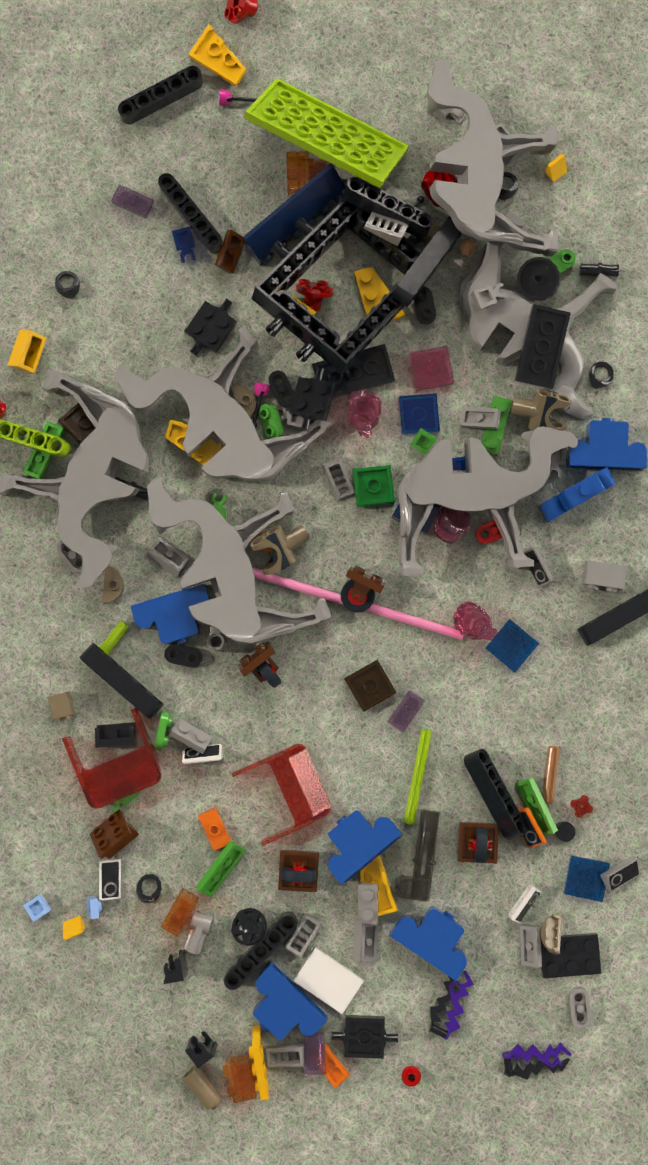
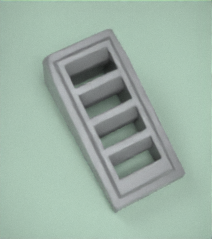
[364,212,408,246]
[323,457,355,500]
[284,914,322,958]
[265,1042,309,1068]

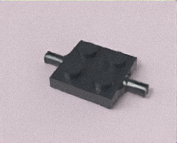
[184,299,237,356]
[289,367,336,431]
[331,1015,398,1059]

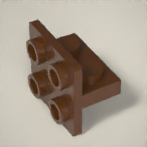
[90,810,139,859]

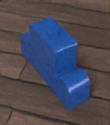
[566,418,647,471]
[538,467,617,523]
[131,583,210,644]
[328,810,403,885]
[390,906,467,981]
[253,961,327,1040]

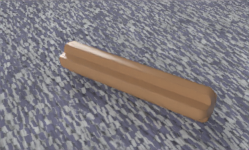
[542,746,560,804]

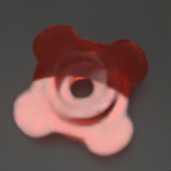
[570,795,593,818]

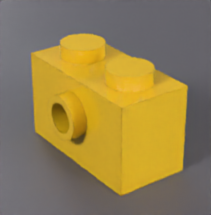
[8,330,47,374]

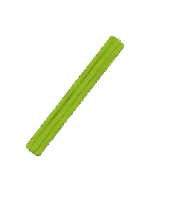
[404,729,432,825]

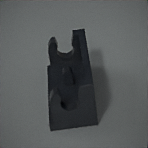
[95,722,137,748]
[163,949,188,984]
[185,1031,218,1069]

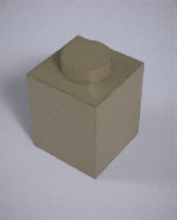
[47,691,76,722]

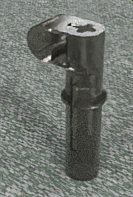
[391,810,440,901]

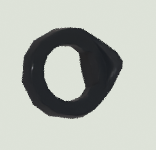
[499,172,519,200]
[55,271,80,299]
[589,361,614,389]
[136,874,162,903]

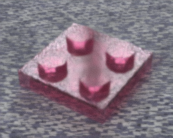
[409,346,454,391]

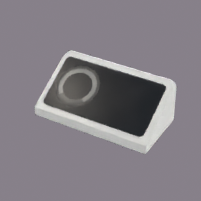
[182,744,223,764]
[99,859,121,900]
[509,884,541,923]

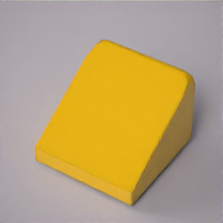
[545,154,567,182]
[63,916,86,940]

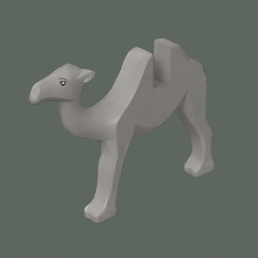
[427,59,558,257]
[459,210,618,420]
[115,326,335,481]
[0,369,150,588]
[398,426,578,576]
[147,478,332,646]

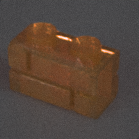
[286,151,314,196]
[161,888,199,937]
[223,1053,257,1103]

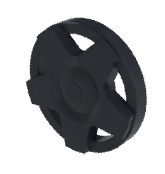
[231,908,267,946]

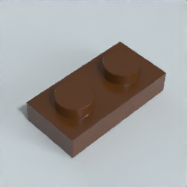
[214,230,244,274]

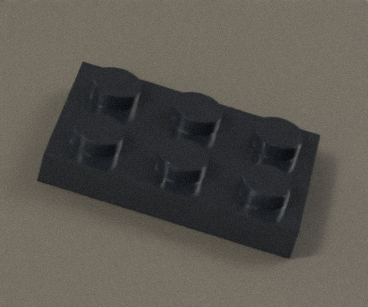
[541,933,602,979]

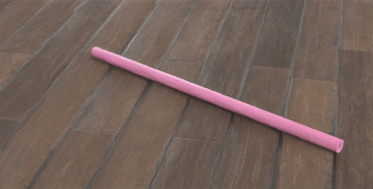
[252,568,465,640]

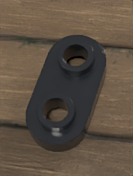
[413,286,436,325]
[268,371,294,408]
[164,644,203,668]

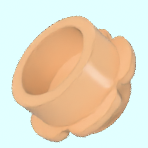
[460,238,477,257]

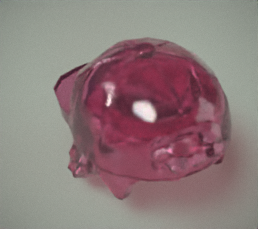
[348,390,382,438]
[434,507,471,544]
[453,601,497,640]

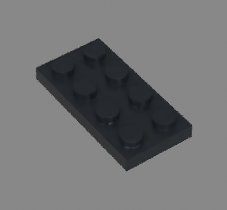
[514,304,571,389]
[312,344,395,398]

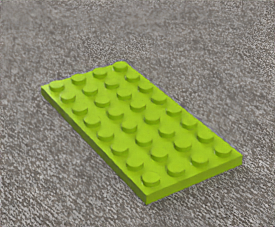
[244,78,409,188]

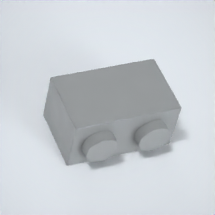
[582,561,627,593]

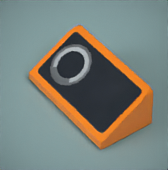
[518,807,546,848]

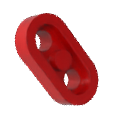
[475,520,502,544]

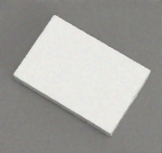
[294,947,364,1014]

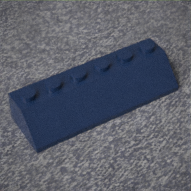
[243,163,346,266]

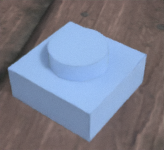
[23,894,52,922]
[86,896,102,919]

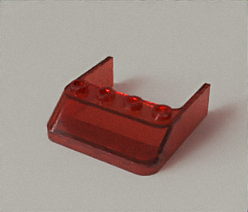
[62,708,162,809]
[231,743,331,846]

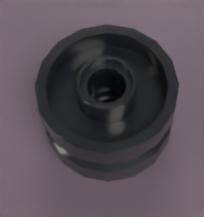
[517,257,561,301]

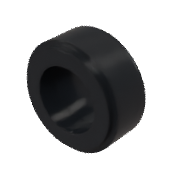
[555,821,575,842]

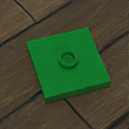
[352,465,395,507]

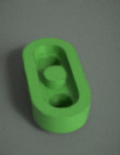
[548,249,576,274]
[259,403,284,439]
[154,711,173,751]

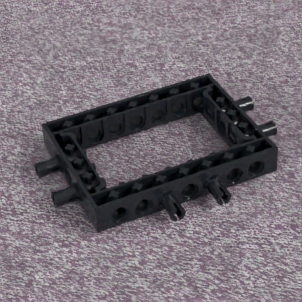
[251,199,438,374]

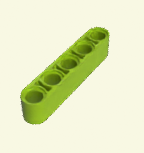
[0,419,71,458]

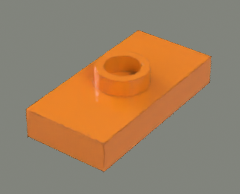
[198,807,232,851]
[310,1043,351,1089]

